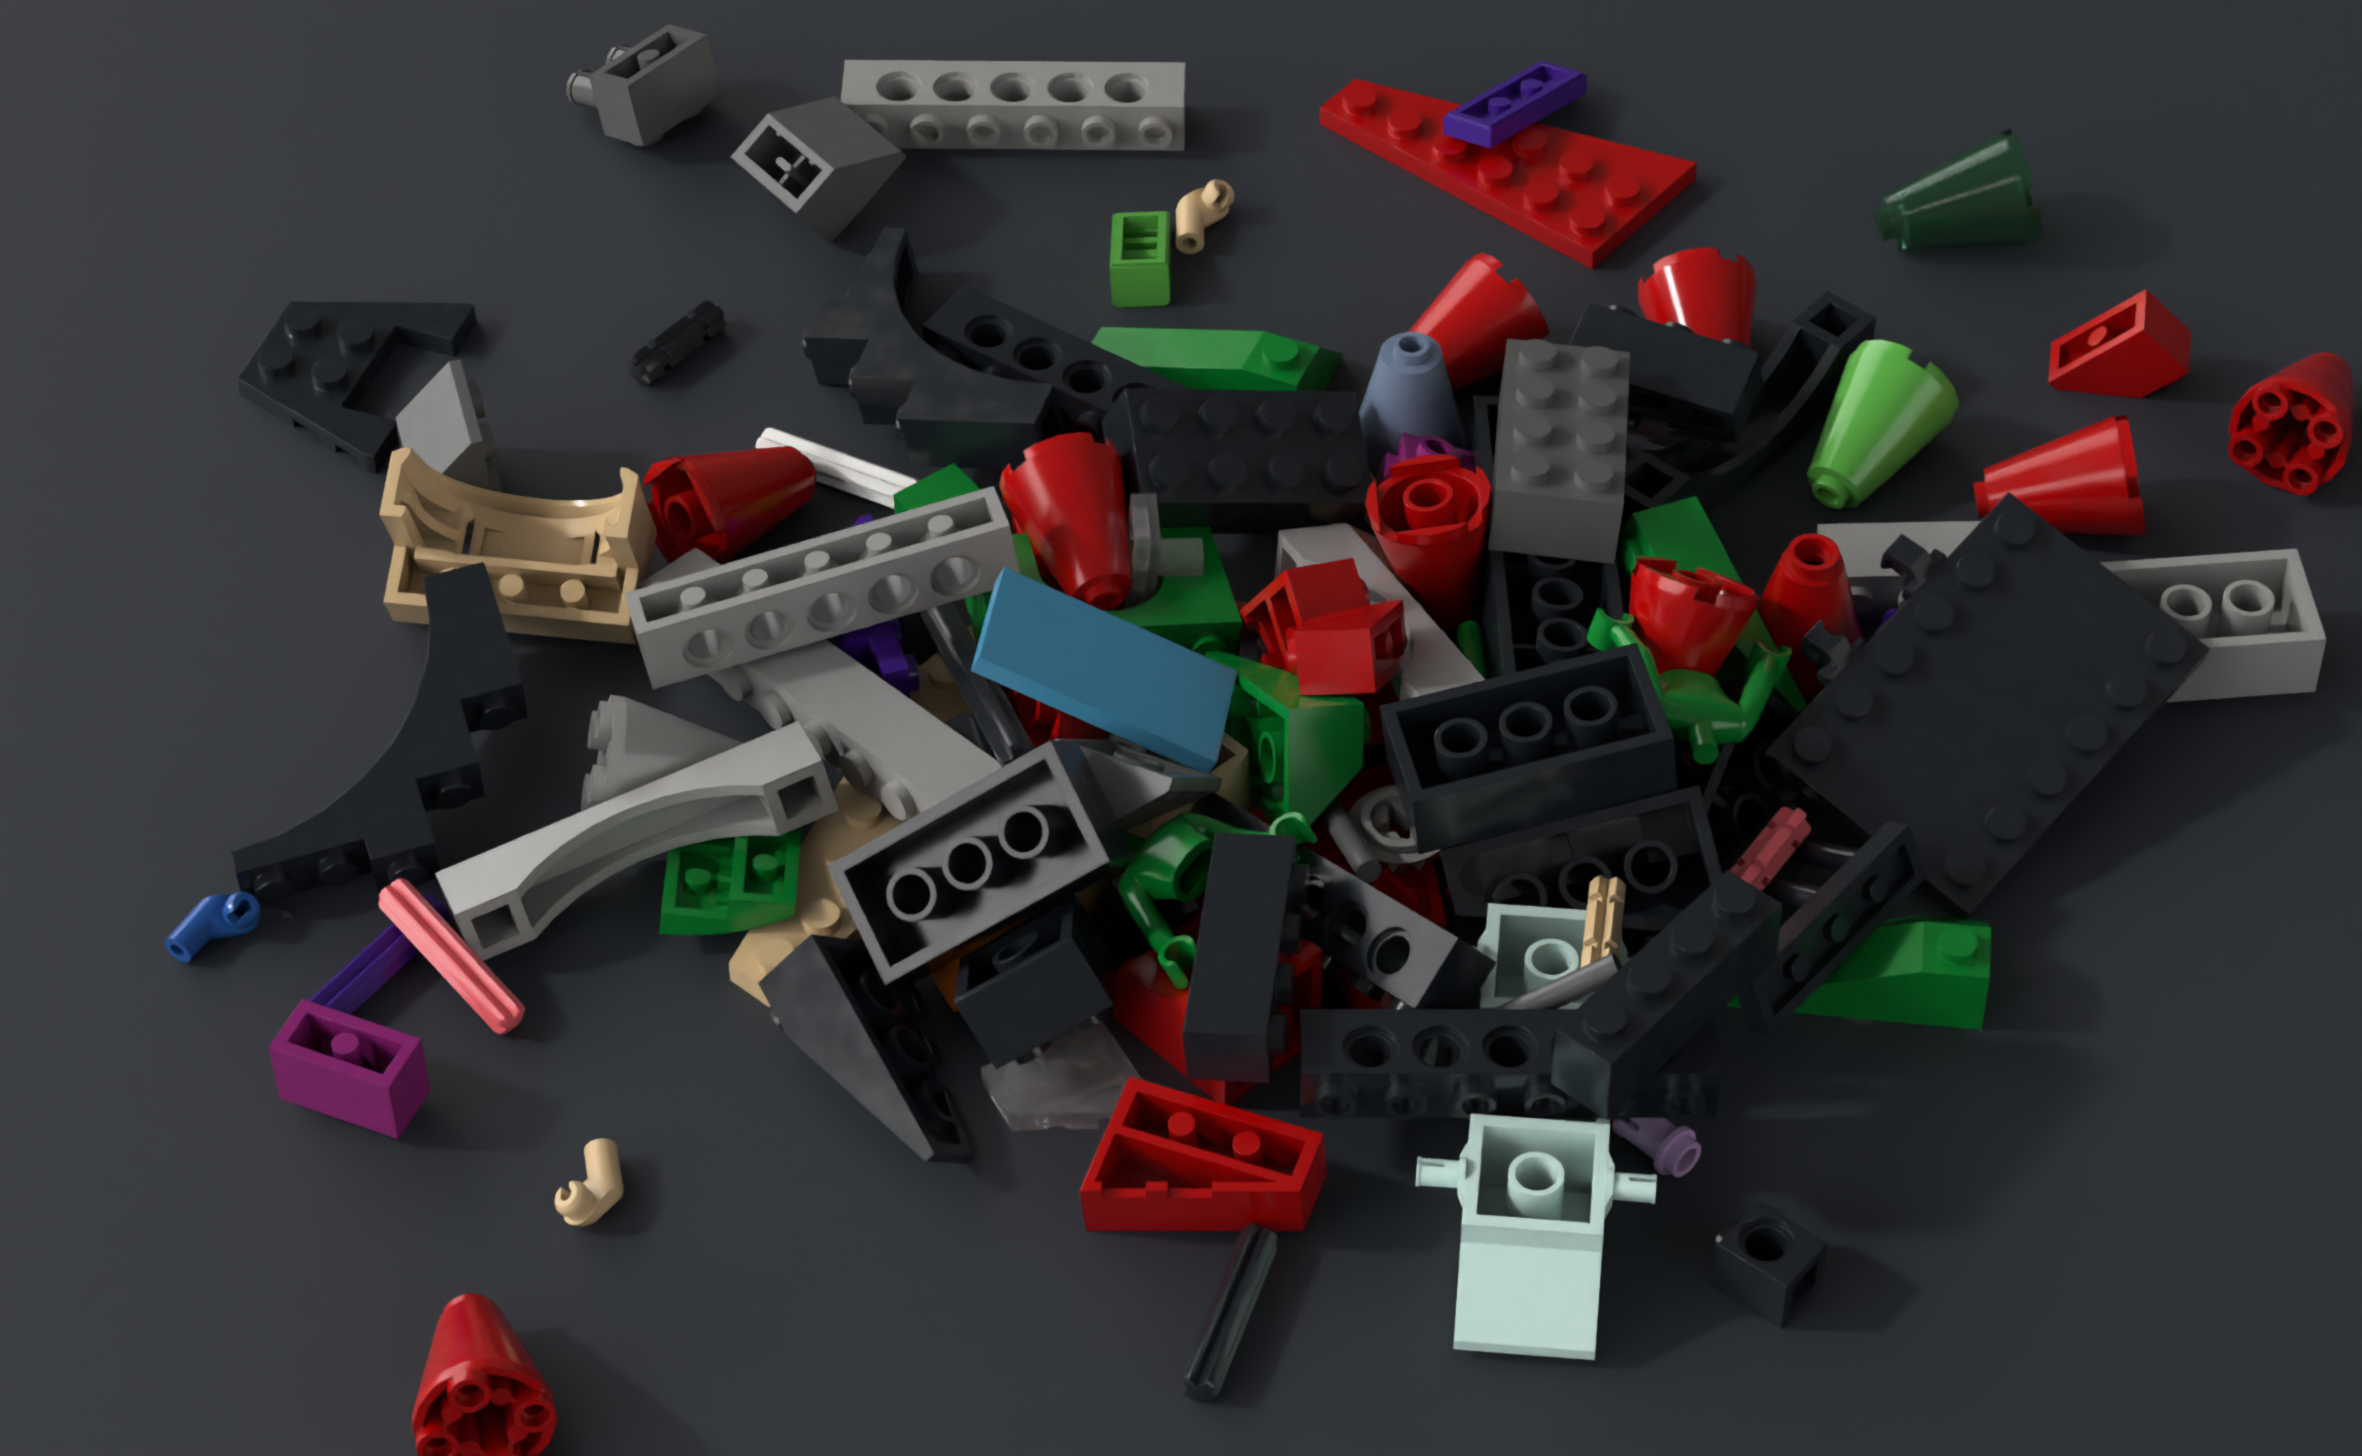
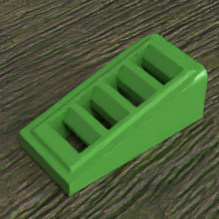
[1109,211,1171,308]

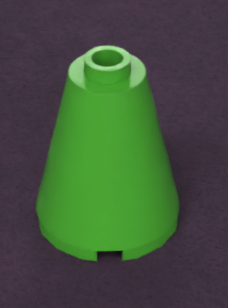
[1807,339,1959,509]

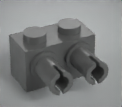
[566,24,723,147]

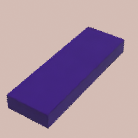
[1443,61,1587,149]

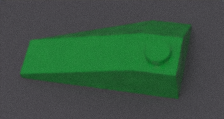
[1091,327,1342,391]
[1616,496,1807,716]
[1204,650,1371,825]
[1726,915,1991,1030]

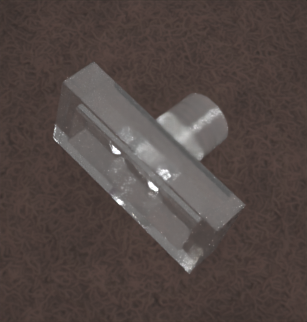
[1125,493,1204,609]

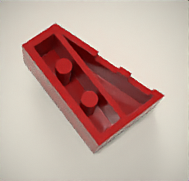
[1239,558,1399,762]
[1079,1076,1327,1231]

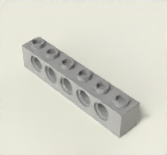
[841,60,1186,151]
[624,486,1020,689]

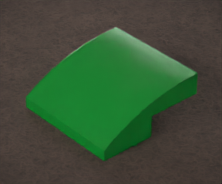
[659,826,802,935]

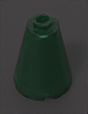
[1874,129,2042,250]

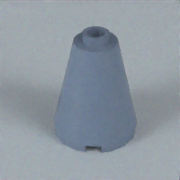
[1359,331,1467,479]

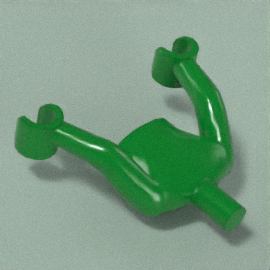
[1587,607,1792,764]
[1117,812,1318,989]

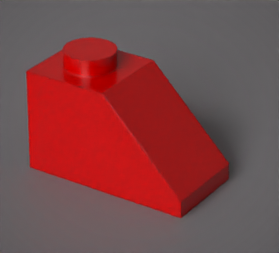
[2048,289,2191,399]
[1287,600,1409,695]

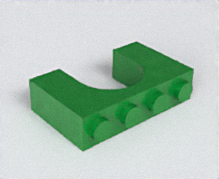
[964,526,1242,656]

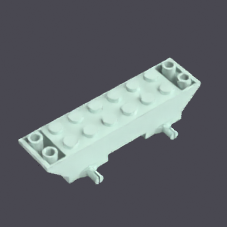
[1415,903,1657,1360]

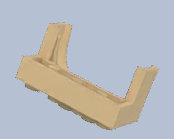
[379,447,657,645]

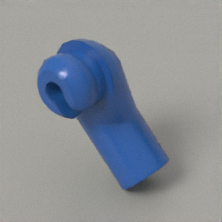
[164,891,261,963]

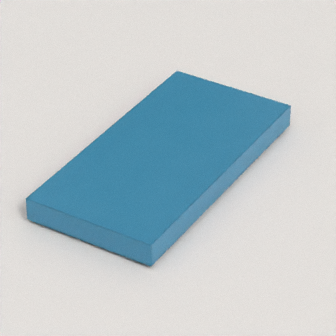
[971,567,1237,774]

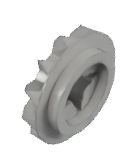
[1349,785,1444,873]

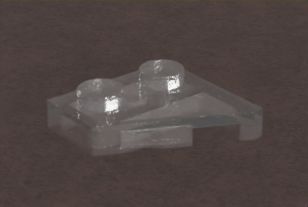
[981,1020,1142,1131]

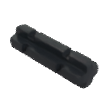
[627,300,726,385]

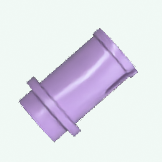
[1612,1118,1701,1177]

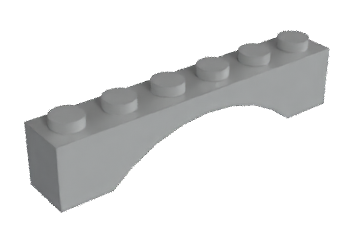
[1274,523,1485,701]
[435,721,839,961]

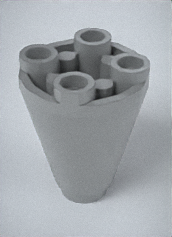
[581,695,744,811]

